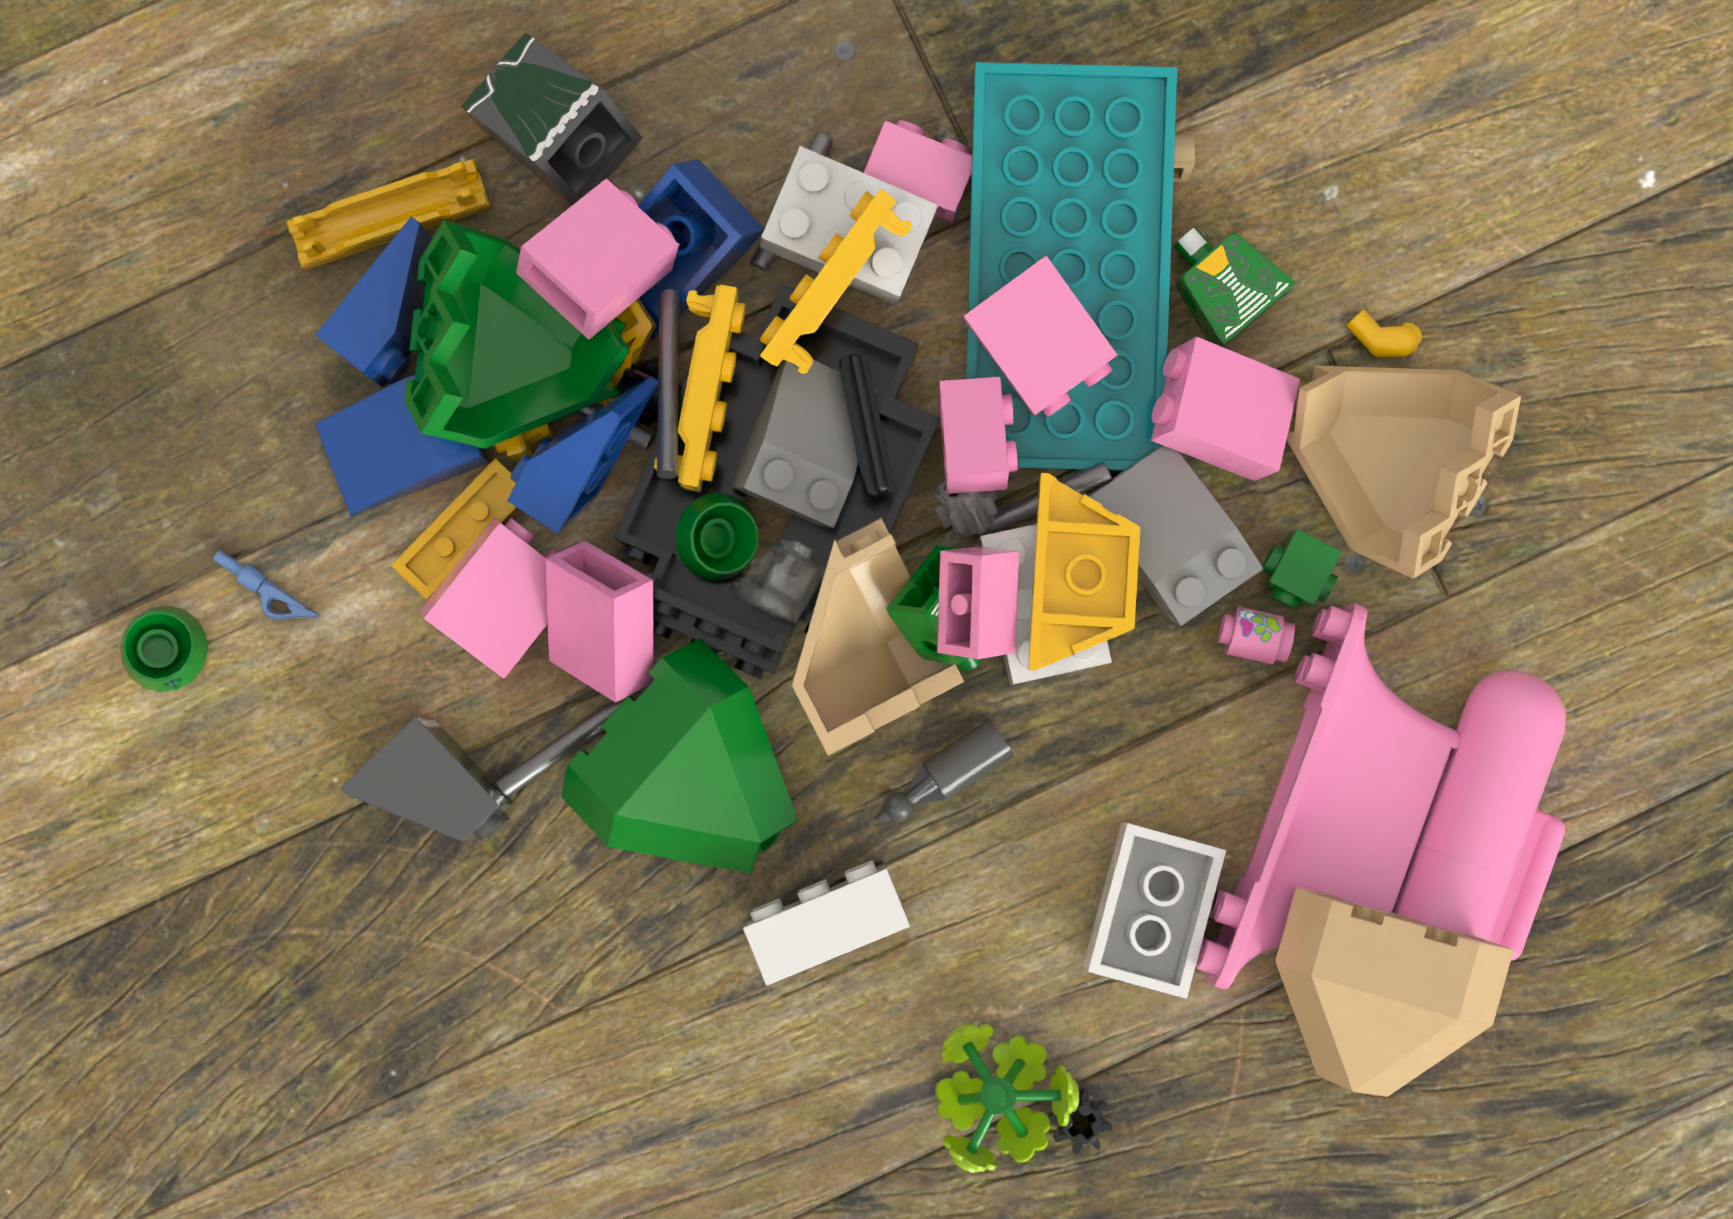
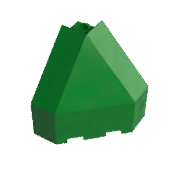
[404,220,630,449]
[561,638,798,874]

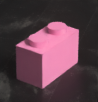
[864,120,972,223]
[939,377,1017,494]
[937,546,1019,659]

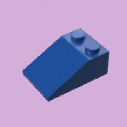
[638,159,765,340]
[315,216,432,388]
[316,374,490,516]
[507,377,659,534]

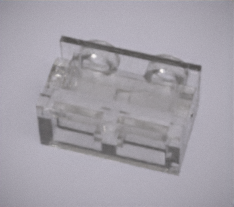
[728,537,826,624]

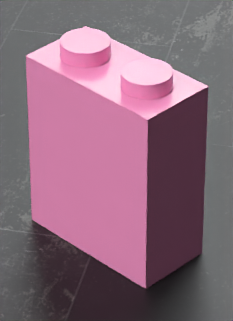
[516,178,680,340]
[962,256,1117,417]
[1151,337,1300,481]
[420,517,556,679]
[546,541,654,703]

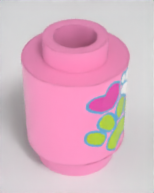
[1218,606,1295,665]

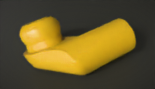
[1346,309,1422,358]

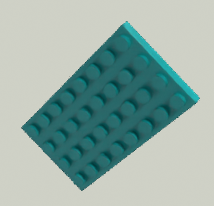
[966,62,1177,470]

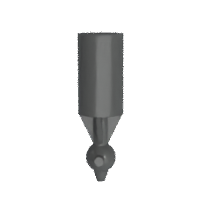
[875,719,1014,824]

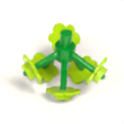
[935,1024,1079,1173]

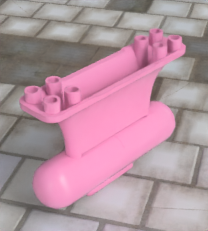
[1195,603,1566,990]

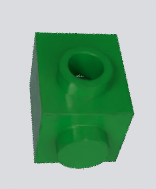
[1262,529,1342,611]

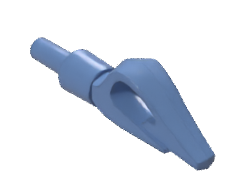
[213,550,320,620]

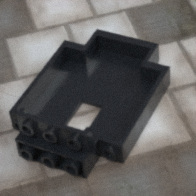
[614,284,940,679]

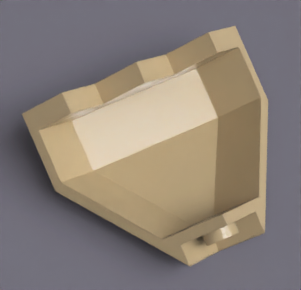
[1286,366,1521,579]
[792,518,964,756]
[1275,887,1514,1097]

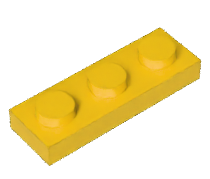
[391,458,519,600]

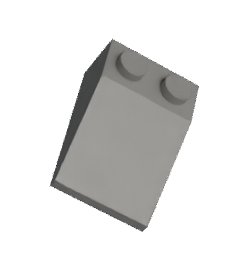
[729,360,877,528]
[1088,445,1263,626]

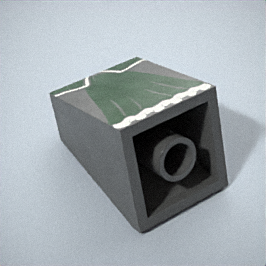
[461,32,642,206]
[340,716,514,842]

